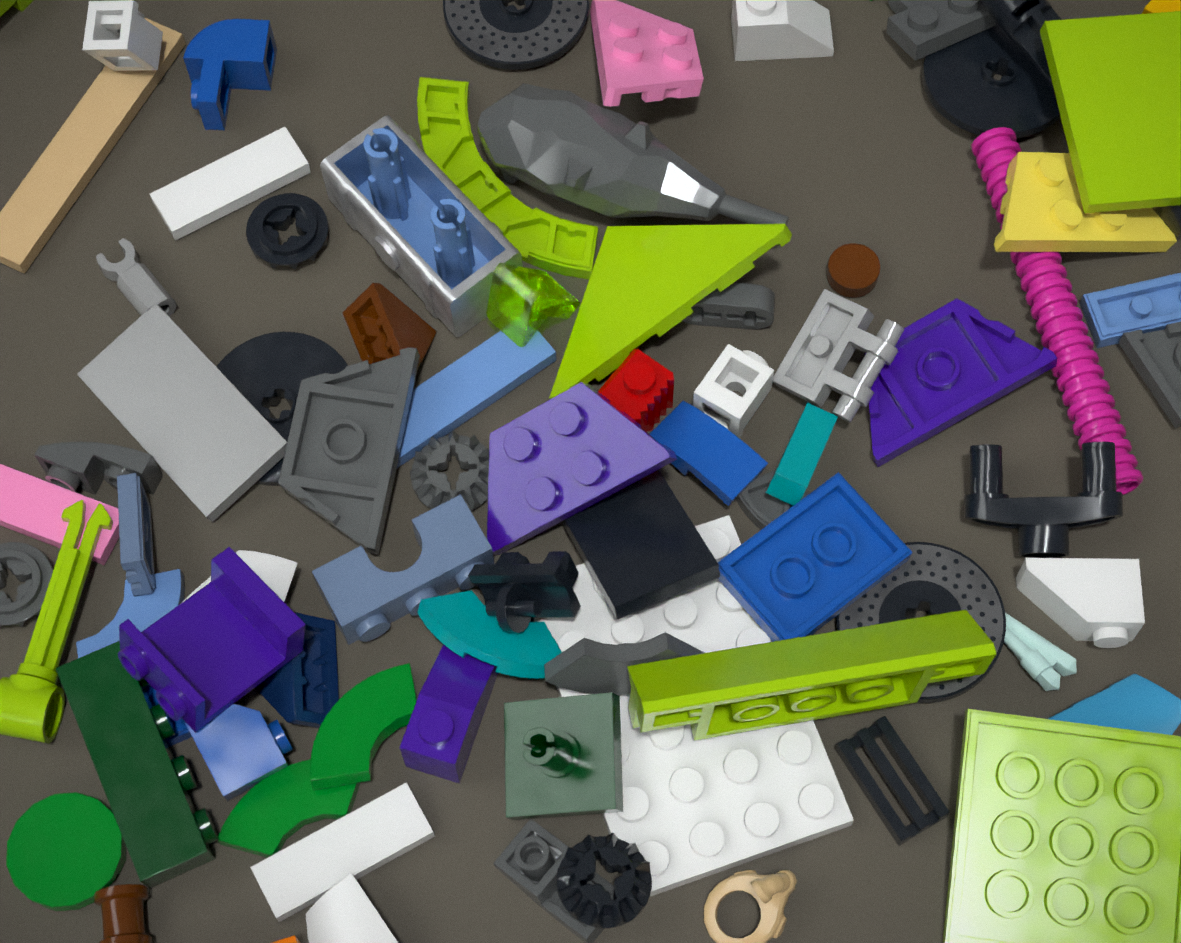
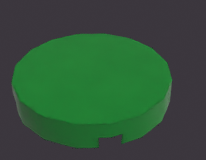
[6,792,126,911]

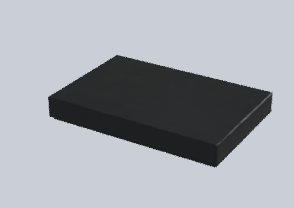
[562,469,720,619]

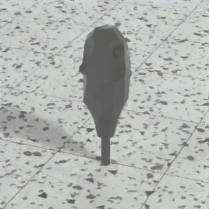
[477,83,789,225]

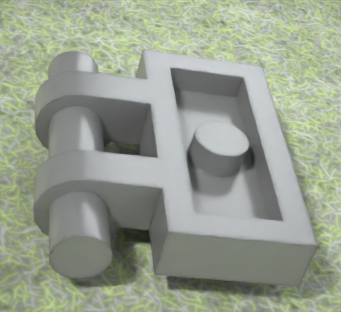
[772,289,904,423]

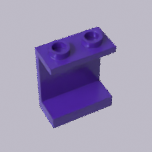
[118,547,306,733]

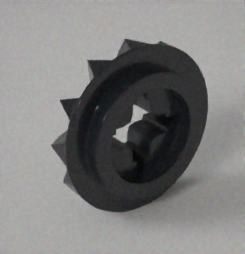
[246,193,329,270]
[557,833,652,928]

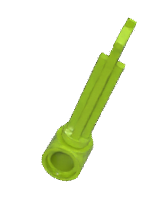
[0,500,113,744]

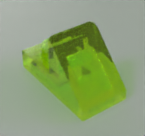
[486,263,581,347]

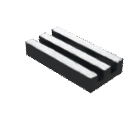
[835,716,950,846]

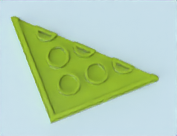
[549,224,792,399]

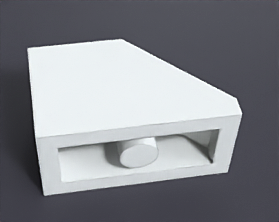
[731,0,834,61]
[1016,558,1145,648]

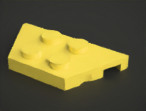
[994,152,1177,252]

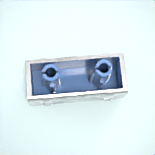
[320,115,524,337]

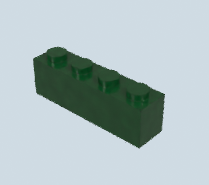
[56,641,219,889]

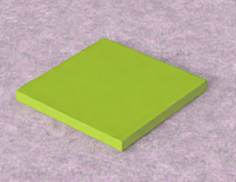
[1040,11,1181,213]
[943,709,1181,943]

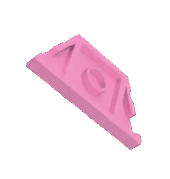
[590,0,704,107]

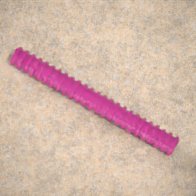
[971,127,1143,495]

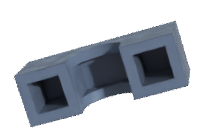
[312,494,494,645]

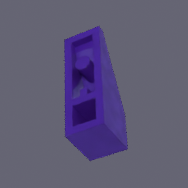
[400,644,498,784]

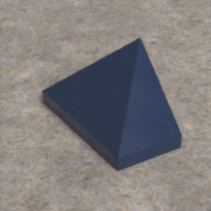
[255,612,339,728]

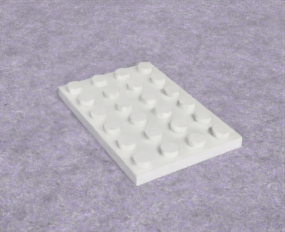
[532,515,854,897]

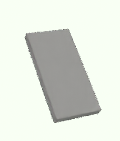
[77,303,287,522]

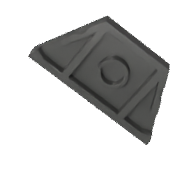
[278,347,420,554]

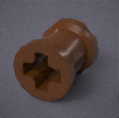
[94,884,152,943]

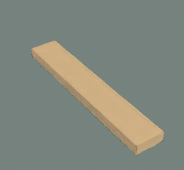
[0,18,186,274]

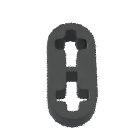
[682,282,776,329]

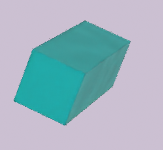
[766,402,838,506]

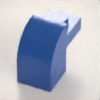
[183,19,277,131]

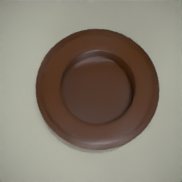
[827,243,880,298]

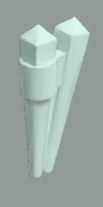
[1004,613,1077,691]

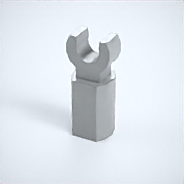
[96,238,176,316]

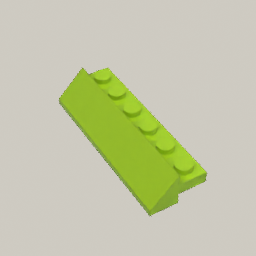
[627,609,996,741]

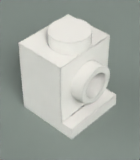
[82,0,163,71]
[693,344,774,438]

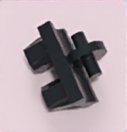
[468,551,581,633]

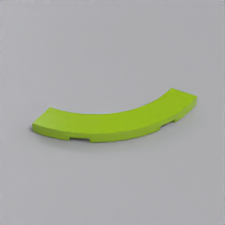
[417,77,598,280]

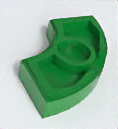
[310,663,416,790]
[217,759,361,858]

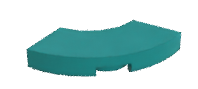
[417,590,562,679]

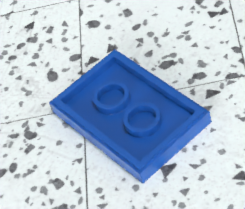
[717,472,913,641]

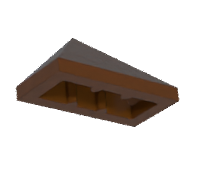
[342,282,437,370]

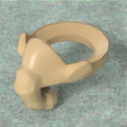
[704,870,797,943]

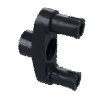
[964,442,1123,558]

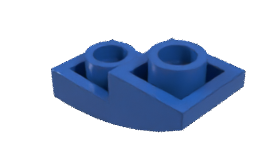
[649,401,768,506]

